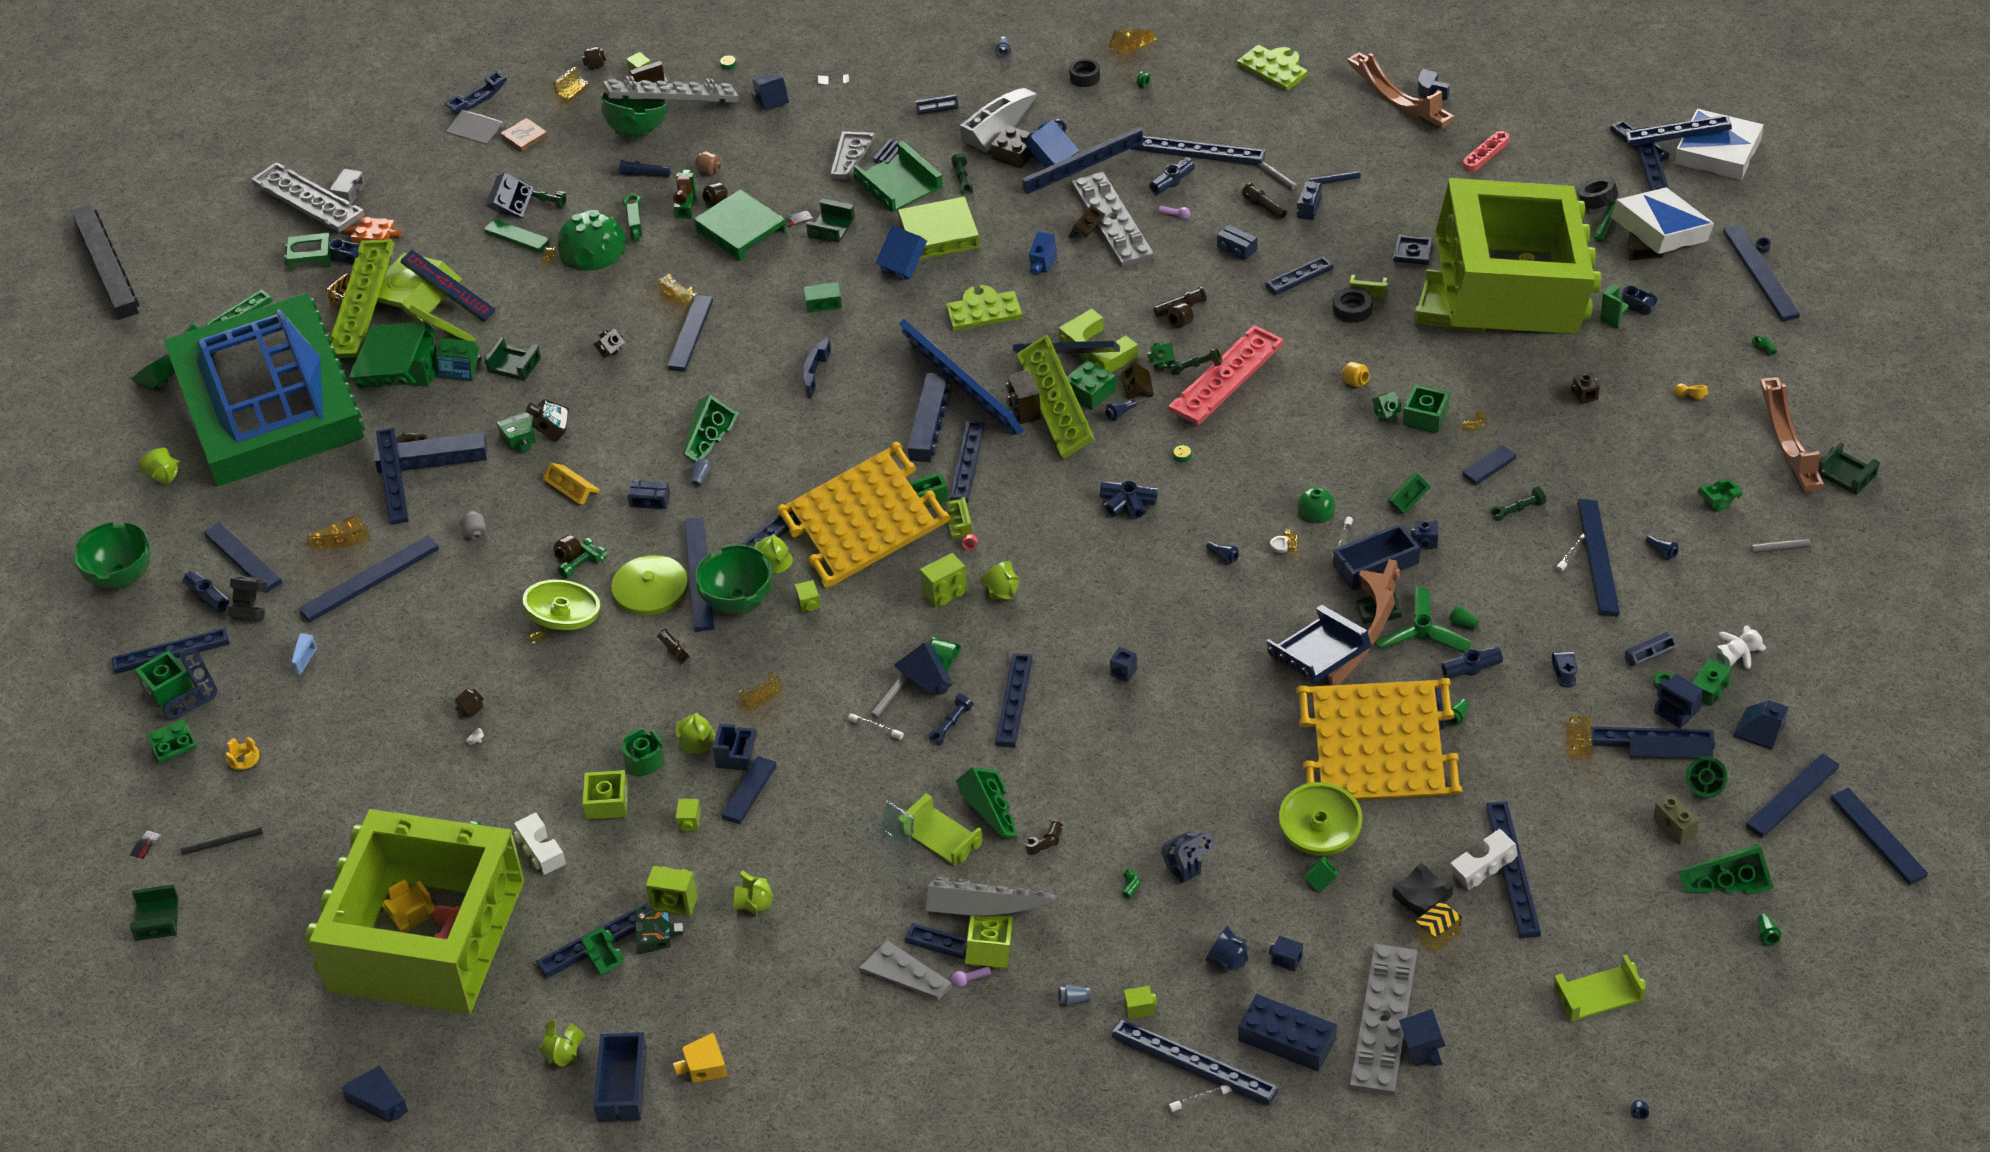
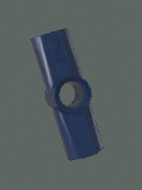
[1149,157,1195,195]
[182,571,230,613]
[1441,646,1503,679]

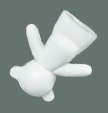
[1712,626,1766,669]

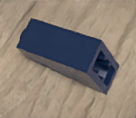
[894,643,953,695]
[341,1065,408,1123]

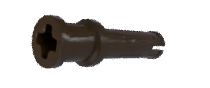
[1242,182,1287,219]
[1153,286,1207,317]

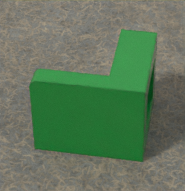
[1305,856,1338,893]

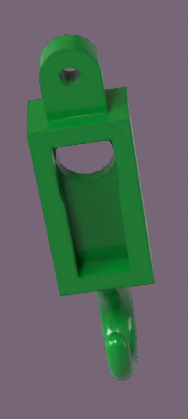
[623,194,642,242]

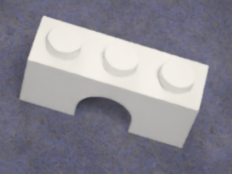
[514,813,566,875]
[1450,829,1518,891]

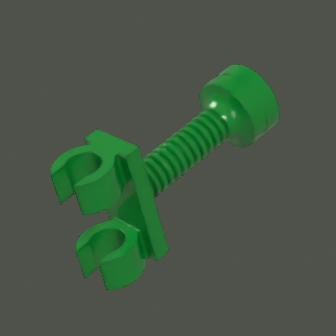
[557,538,608,579]

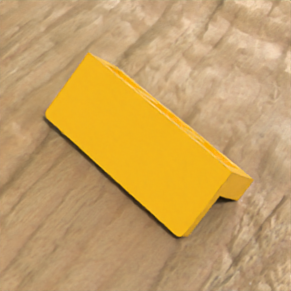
[543,463,600,505]

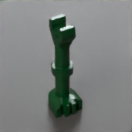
[951,153,973,194]
[531,190,567,208]
[1168,348,1222,375]
[1491,486,1546,521]

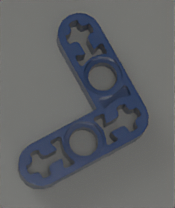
[163,648,218,718]

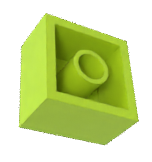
[920,553,967,608]
[583,770,628,820]
[646,866,698,916]

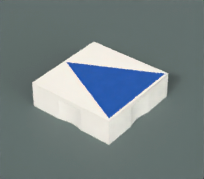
[1675,109,1764,180]
[1611,187,1714,254]

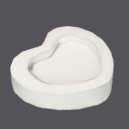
[1270,536,1288,553]
[466,728,484,745]

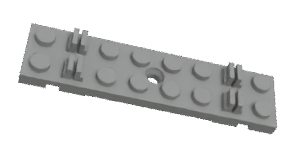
[603,76,739,102]
[251,162,365,233]
[1072,172,1154,267]
[1350,944,1418,1096]

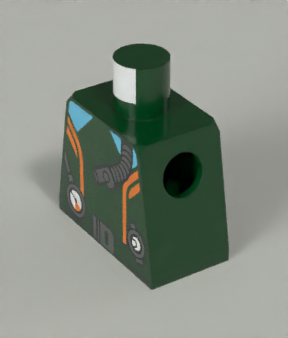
[635,909,683,954]

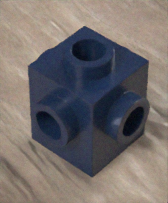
[1411,521,1438,548]

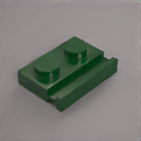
[1357,592,1402,624]

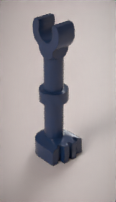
[928,693,973,745]

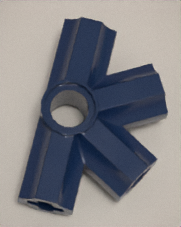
[1100,481,1158,519]

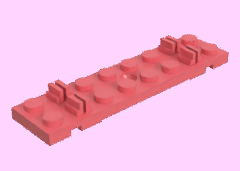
[1169,325,1283,426]

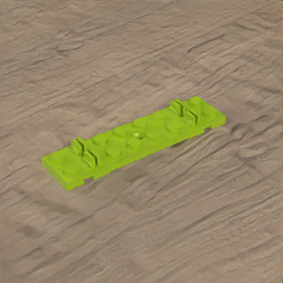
[329,239,395,358]
[1017,335,1095,459]

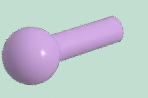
[1158,206,1191,219]
[951,966,991,987]

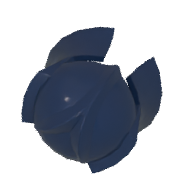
[1205,925,1248,973]

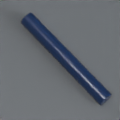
[1309,171,1361,184]

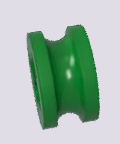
[1136,72,1151,88]

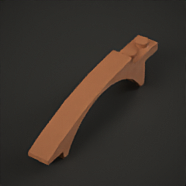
[1347,52,1454,128]
[1760,377,1824,492]
[1328,559,1400,686]

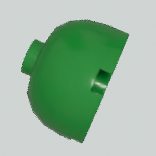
[1297,487,1335,523]
[1686,756,1728,798]

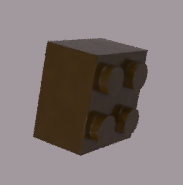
[991,125,1032,169]
[1006,370,1041,424]

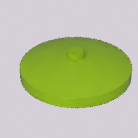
[611,555,688,615]
[522,580,600,630]
[1279,782,1362,856]

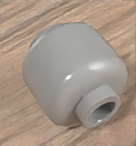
[460,511,486,540]

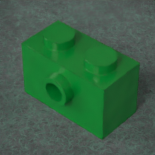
[1692,659,1732,706]

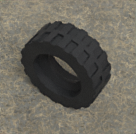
[1578,177,1618,209]
[1333,287,1372,323]

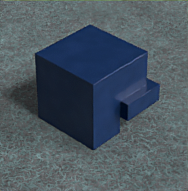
[751,72,789,110]
[1654,674,1703,729]
[712,723,757,771]
[1399,1009,1445,1066]

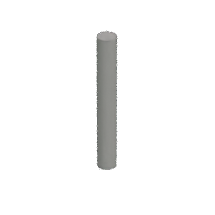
[1258,161,1297,190]
[1751,539,1811,552]
[871,674,909,719]

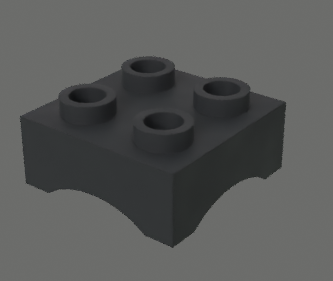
[1392,863,1453,917]

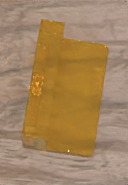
[553,67,589,103]

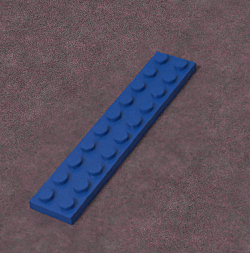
[899,319,1024,434]

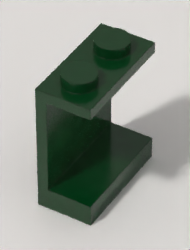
[806,198,855,243]
[130,884,178,941]

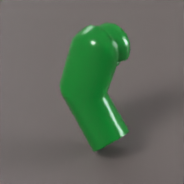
[1752,335,1777,356]
[1122,868,1140,899]

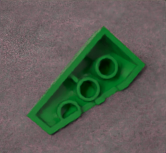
[131,354,175,389]
[683,394,739,462]
[956,767,1017,838]
[1678,844,1774,894]

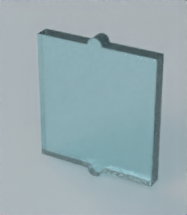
[882,800,915,846]

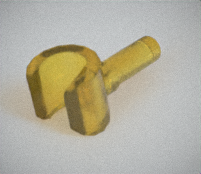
[541,247,556,268]

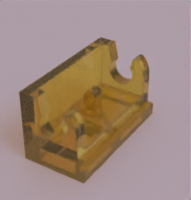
[658,274,698,307]
[739,671,782,711]
[1567,715,1592,758]

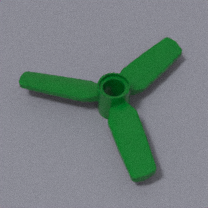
[1375,587,1471,653]

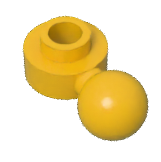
[1674,383,1708,399]

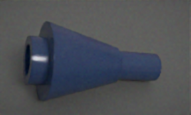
[1105,400,1137,421]
[1645,535,1679,560]
[1206,542,1239,564]

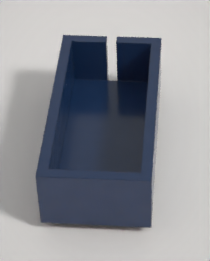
[1333,523,1420,590]
[1238,994,1337,1072]
[593,1032,647,1122]

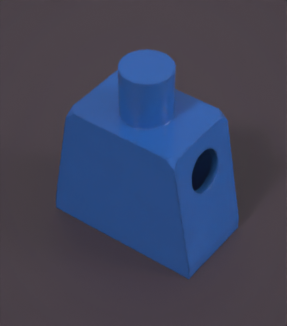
[1029,231,1057,275]

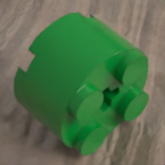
[621,729,665,777]

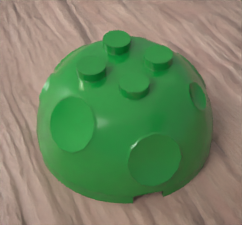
[601,92,667,139]
[558,210,626,271]
[73,522,151,589]
[696,545,772,614]

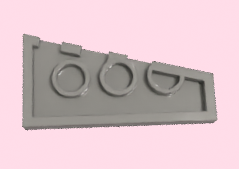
[831,131,875,180]
[859,940,952,1001]

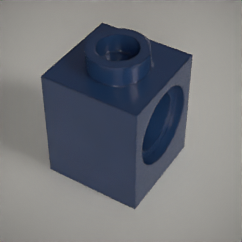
[1110,647,1137,682]
[1269,936,1303,972]

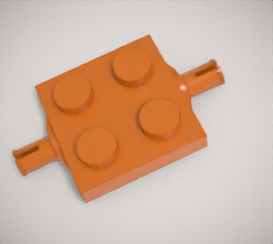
[345,217,402,243]

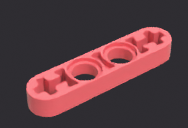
[1463,131,1509,172]

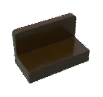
[630,61,668,83]
[1069,205,1105,238]
[1122,362,1154,399]

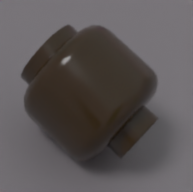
[582,46,606,70]
[702,182,728,206]
[1167,303,1193,328]
[553,535,582,563]
[455,688,484,717]

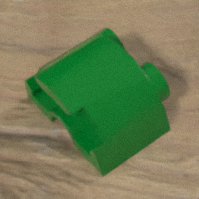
[1698,478,1743,511]
[930,637,962,673]
[581,926,624,975]

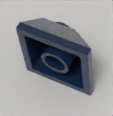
[1733,700,1789,750]

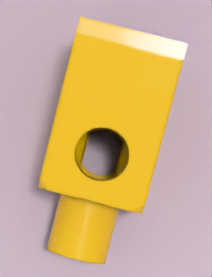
[673,1033,727,1083]

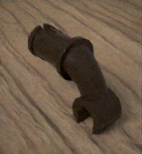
[396,431,428,443]
[656,628,690,664]
[1025,821,1063,855]

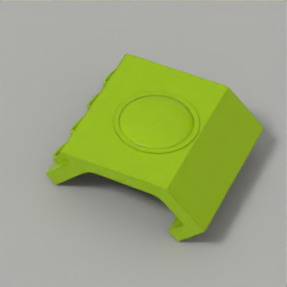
[377,253,462,323]

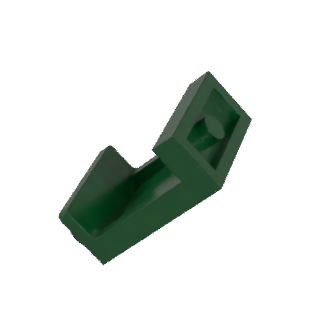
[484,338,541,381]
[1818,442,1880,495]

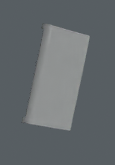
[446,110,505,144]

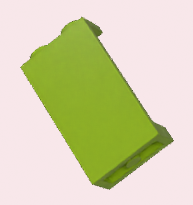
[899,793,982,866]
[1553,955,1647,1021]

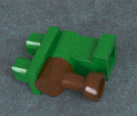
[673,170,697,219]

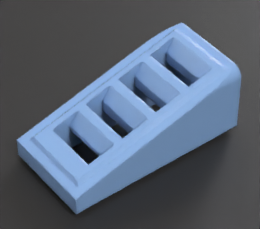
[292,633,317,675]

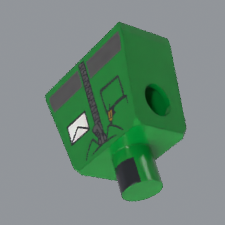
[496,412,536,452]

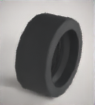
[1069,58,1100,87]

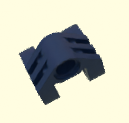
[1161,832,1214,883]

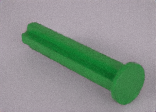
[1594,201,1616,242]

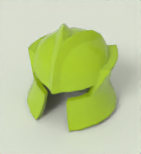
[138,448,180,485]
[754,535,793,574]
[980,561,1021,600]
[675,713,716,754]
[733,871,774,916]
[538,1020,586,1067]

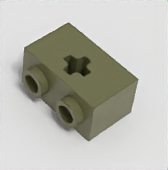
[1653,794,1699,845]

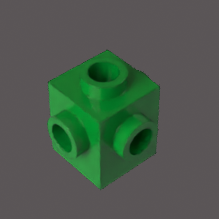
[1147,342,1175,369]
[1372,391,1402,421]

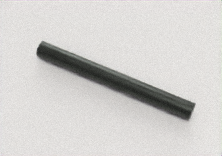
[180,826,263,855]

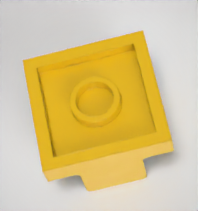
[381,879,435,933]

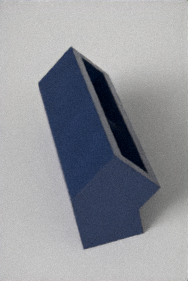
[915,94,959,115]
[1625,632,1678,666]

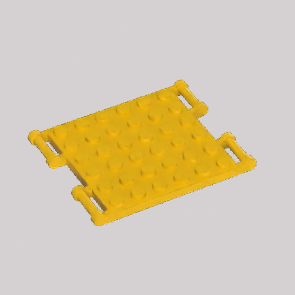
[776,442,950,588]
[1296,678,1462,800]

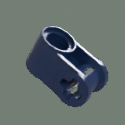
[329,239,360,265]
[1621,286,1658,315]
[1552,651,1577,688]

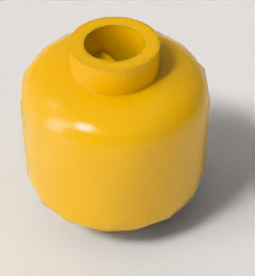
[1342,362,1370,387]

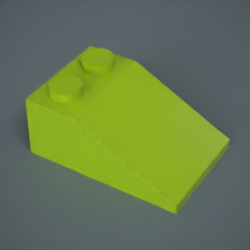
[965,915,1013,969]

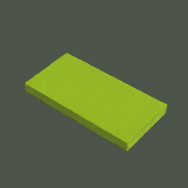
[409,305,476,342]

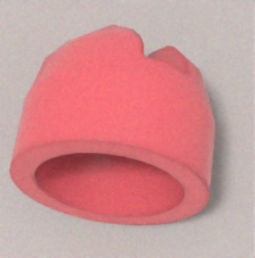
[962,534,978,551]

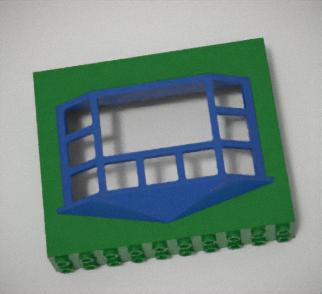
[164,293,365,487]

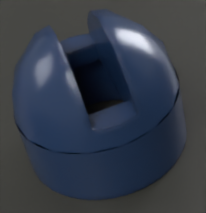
[1756,237,1771,253]
[1631,1100,1649,1119]

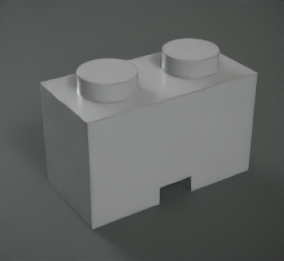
[330,169,365,204]

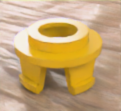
[225,737,260,770]

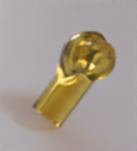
[1462,411,1487,430]
[1283,529,1299,552]
[528,625,551,643]

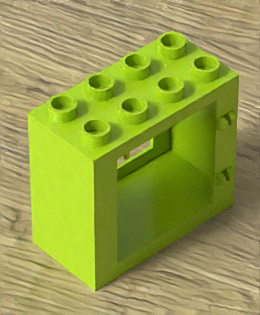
[1435,178,1601,334]
[305,809,524,1014]

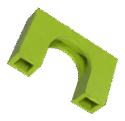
[1059,309,1138,373]

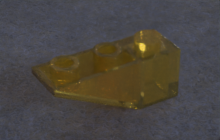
[1109,28,1159,54]
[307,513,370,550]

